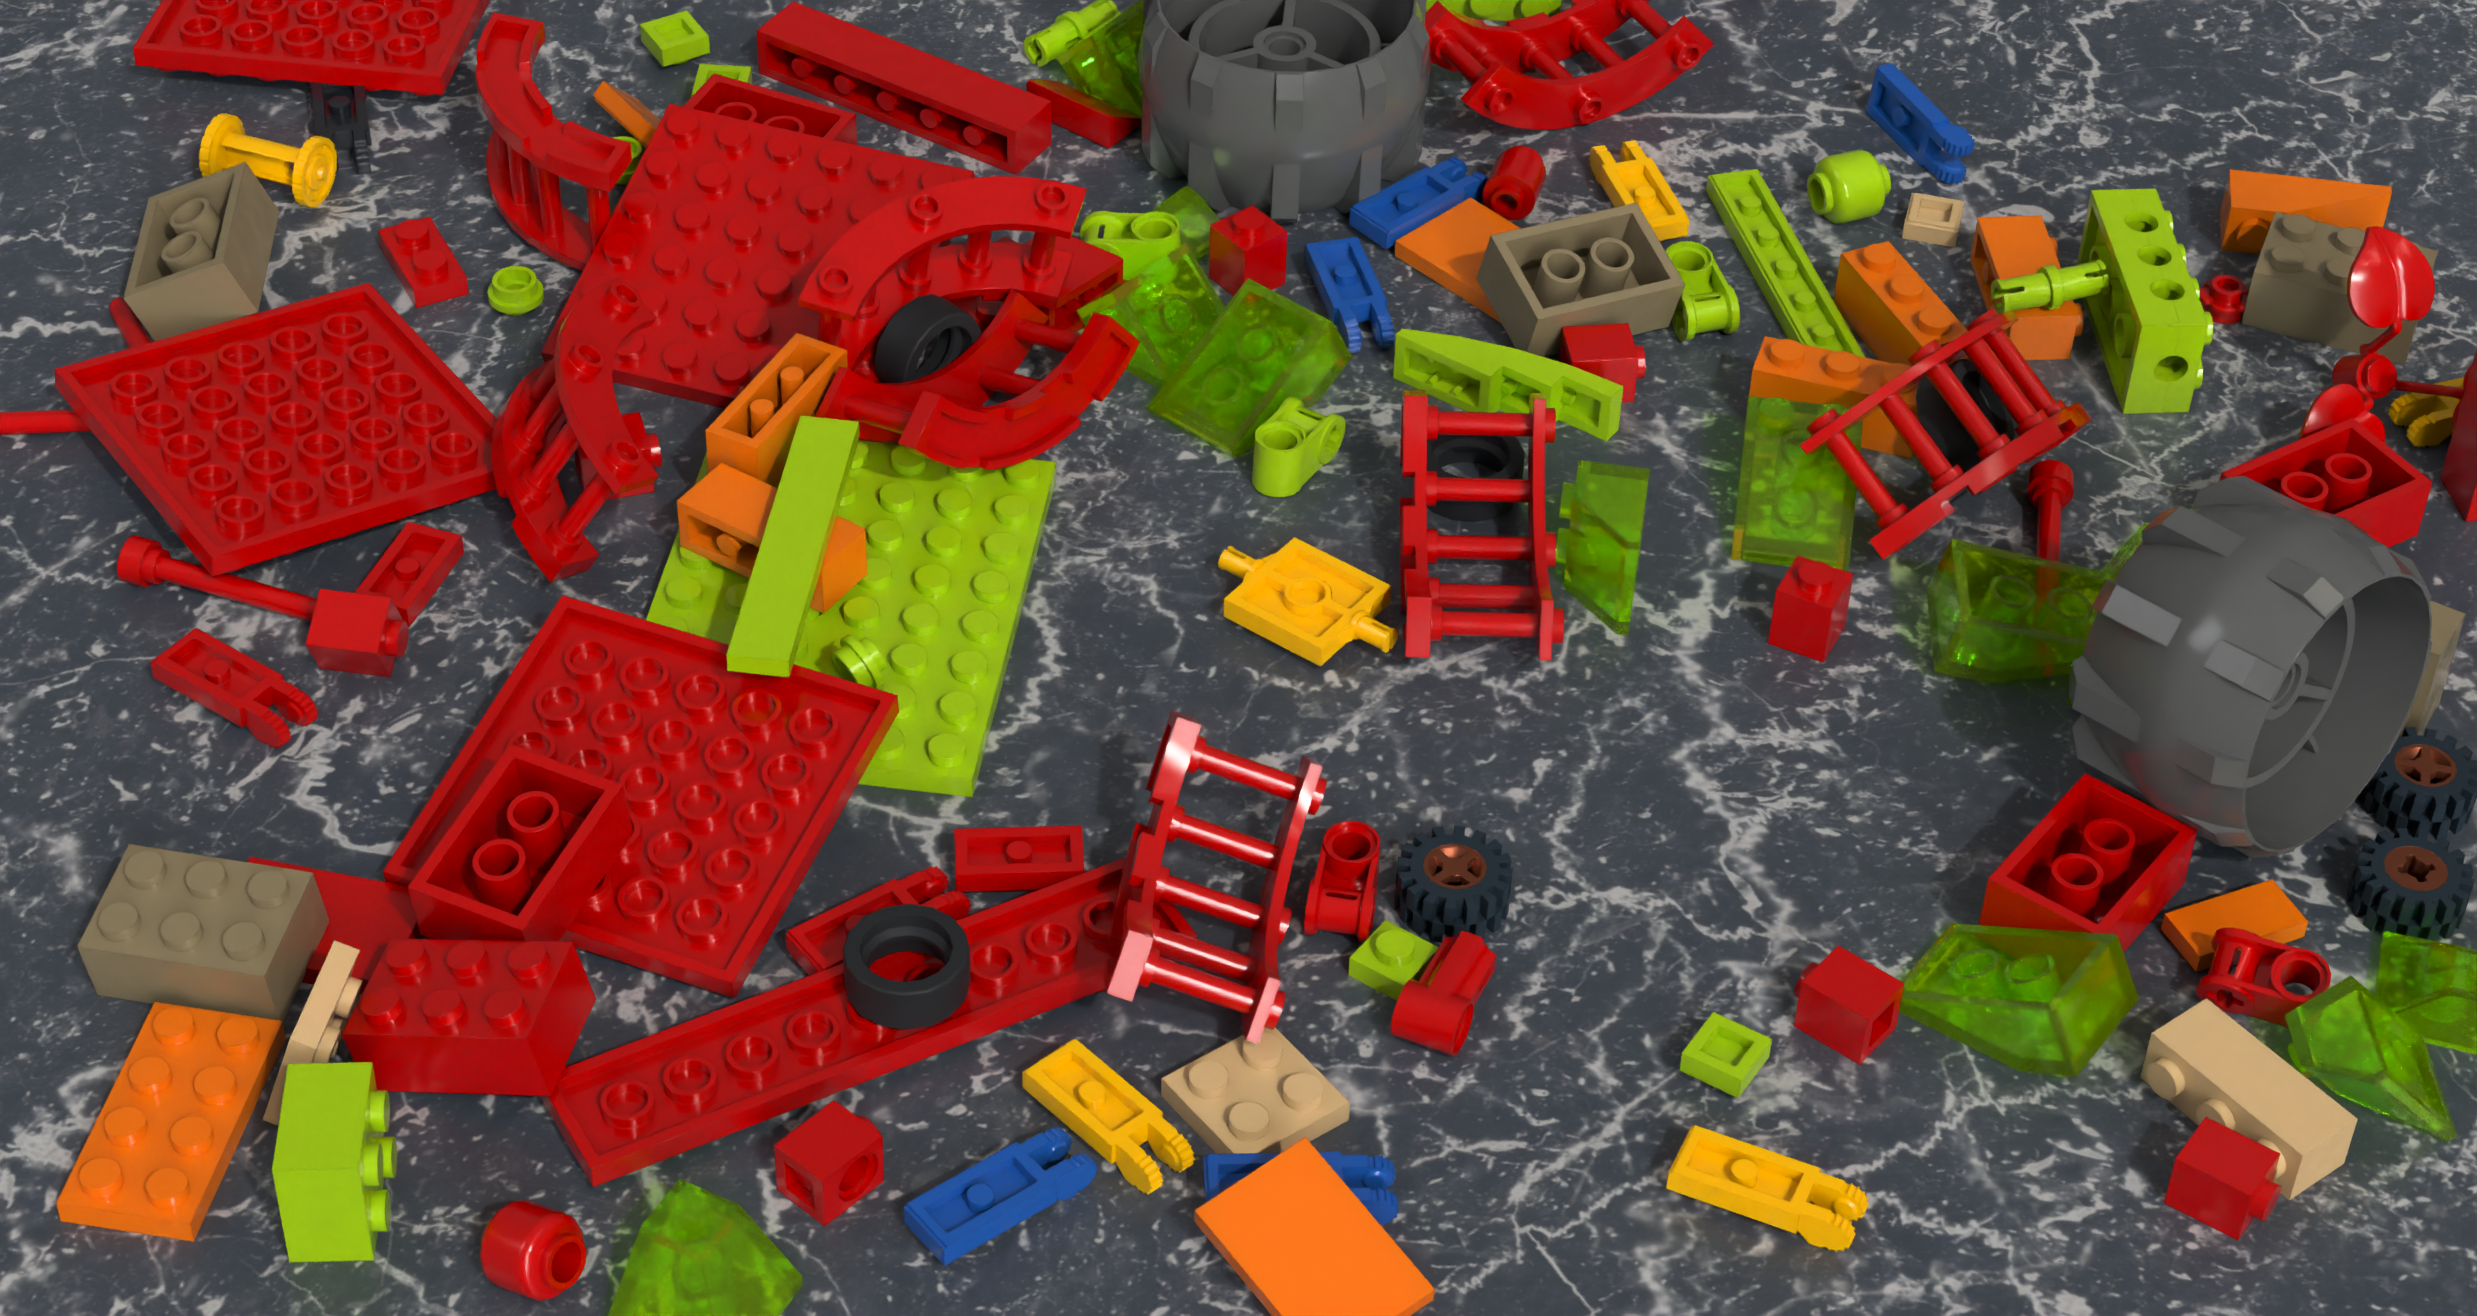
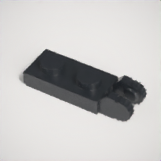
[310,82,372,177]

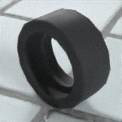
[874,294,981,383]
[1916,359,2015,473]
[1427,434,1525,522]
[843,904,971,1030]

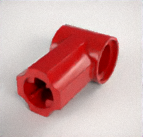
[1390,931,1497,1057]

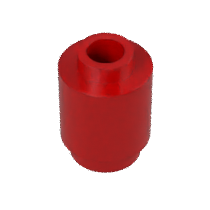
[1483,145,1546,220]

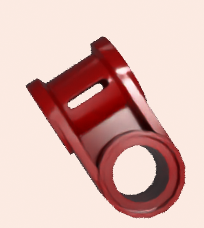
[1304,821,1380,943]
[2196,927,2331,1030]

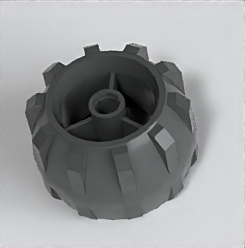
[1137,0,1431,223]
[2068,476,2432,858]

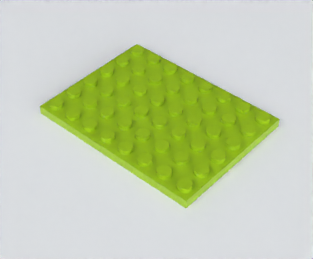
[646,440,1056,798]

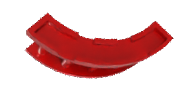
[1425,0,1714,130]
[476,12,632,271]
[798,176,1087,372]
[491,277,659,583]
[815,290,1140,470]
[1800,308,2093,559]
[1399,390,1564,661]
[1104,710,1327,1044]

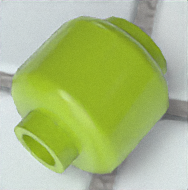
[1807,149,1891,225]

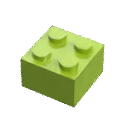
[272,1062,397,1262]

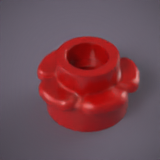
[2199,275,2249,324]

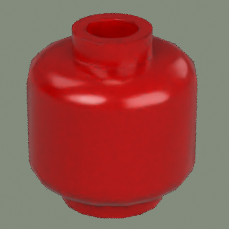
[480,1200,587,1301]

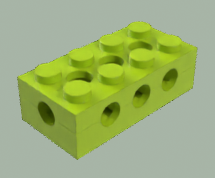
[2076,188,2213,414]

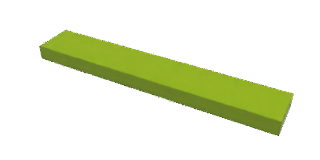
[1706,169,1866,358]
[726,415,859,677]

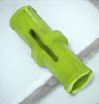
[1023,0,1120,67]
[1991,259,2109,314]

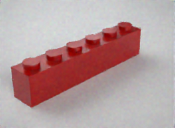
[756,1,1051,175]

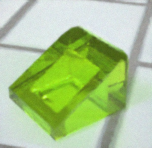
[1154,186,1220,261]

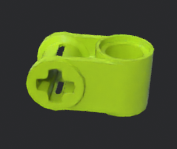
[1080,211,1182,285]
[1666,241,1740,341]
[1252,397,1346,497]

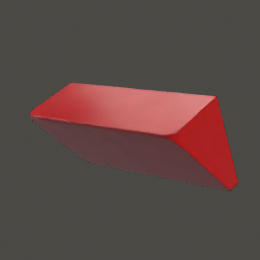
[1026,79,1141,149]

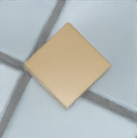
[1902,193,1965,248]

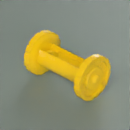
[199,113,337,208]

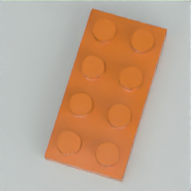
[56,1002,286,1242]

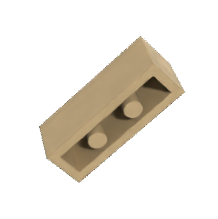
[2140,998,2358,1200]

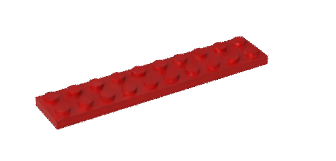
[540,857,1197,1187]

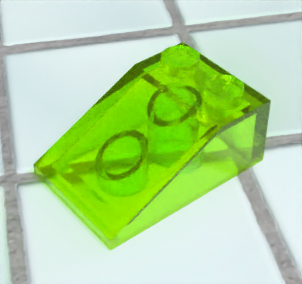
[1147,278,1352,458]
[1731,396,1863,572]
[1926,538,2118,684]
[1899,923,2139,1077]

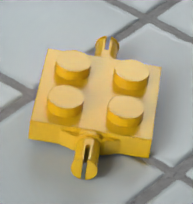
[1218,537,1398,667]

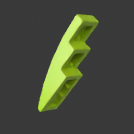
[1393,328,1623,442]

